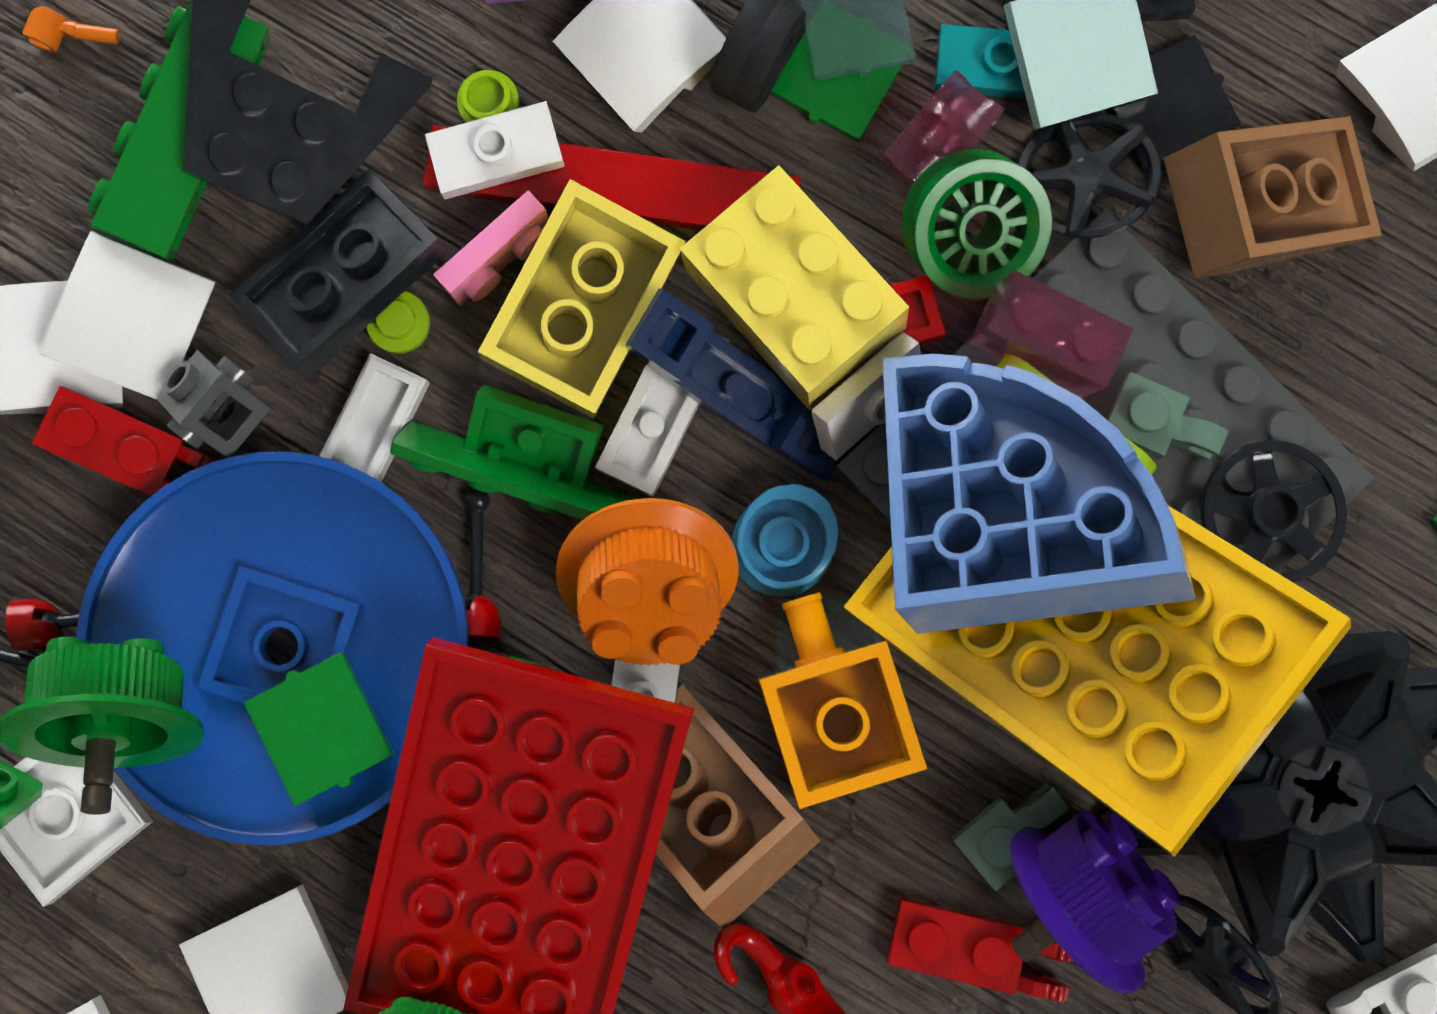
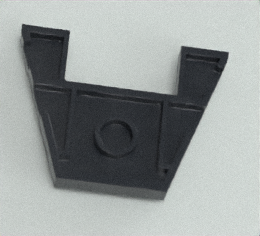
[183,0,433,226]

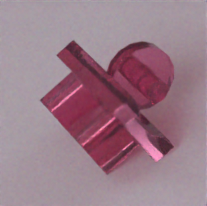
[881,70,1004,185]

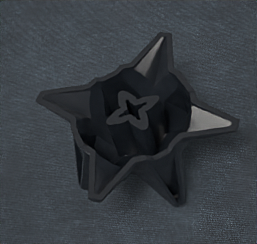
[1099,631,1437,961]

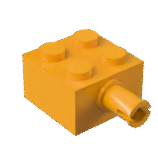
[758,592,927,809]

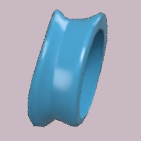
[731,484,839,597]

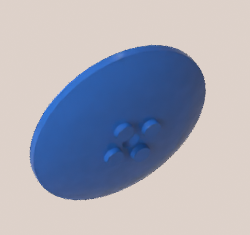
[76,452,470,845]

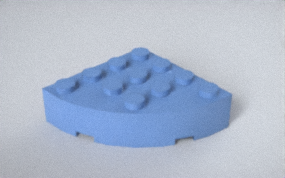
[882,353,1196,634]

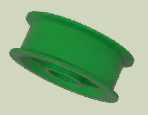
[901,149,1052,299]

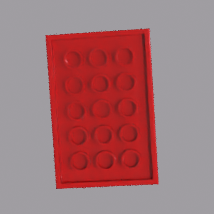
[343,637,694,1014]

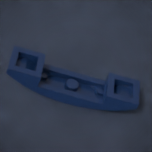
[625,289,840,480]

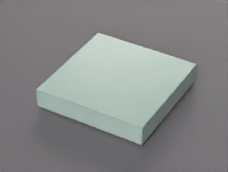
[1003,0,1158,130]

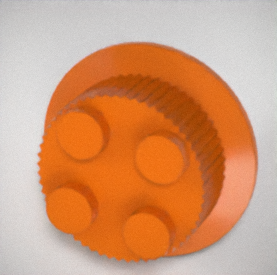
[556,498,739,666]

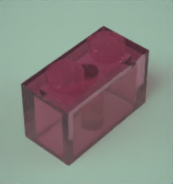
[969,270,1134,398]

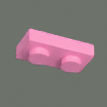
[433,190,549,307]

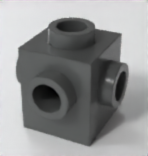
[157,350,270,458]

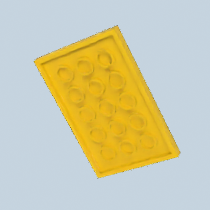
[844,506,1351,857]

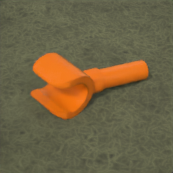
[22,6,120,53]

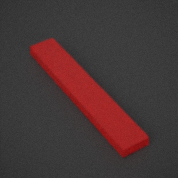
[423,125,801,230]

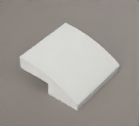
[553,0,726,133]
[1336,3,1437,172]
[38,230,216,399]
[0,281,123,414]

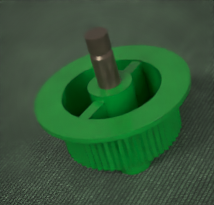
[0,637,204,815]

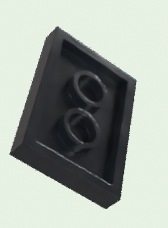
[230,169,448,381]

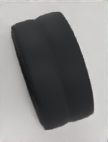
[710,0,806,113]

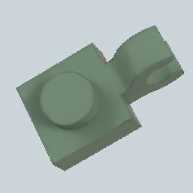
[1106,371,1229,461]
[951,782,1069,892]

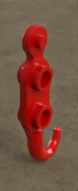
[713,923,846,1014]

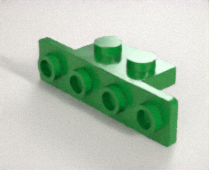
[390,384,641,520]

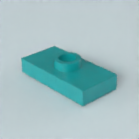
[934,24,1026,99]

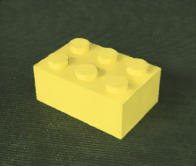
[680,165,909,410]
[478,179,686,419]

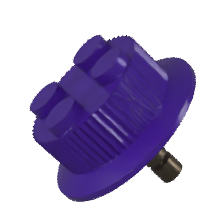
[1010,811,1181,994]

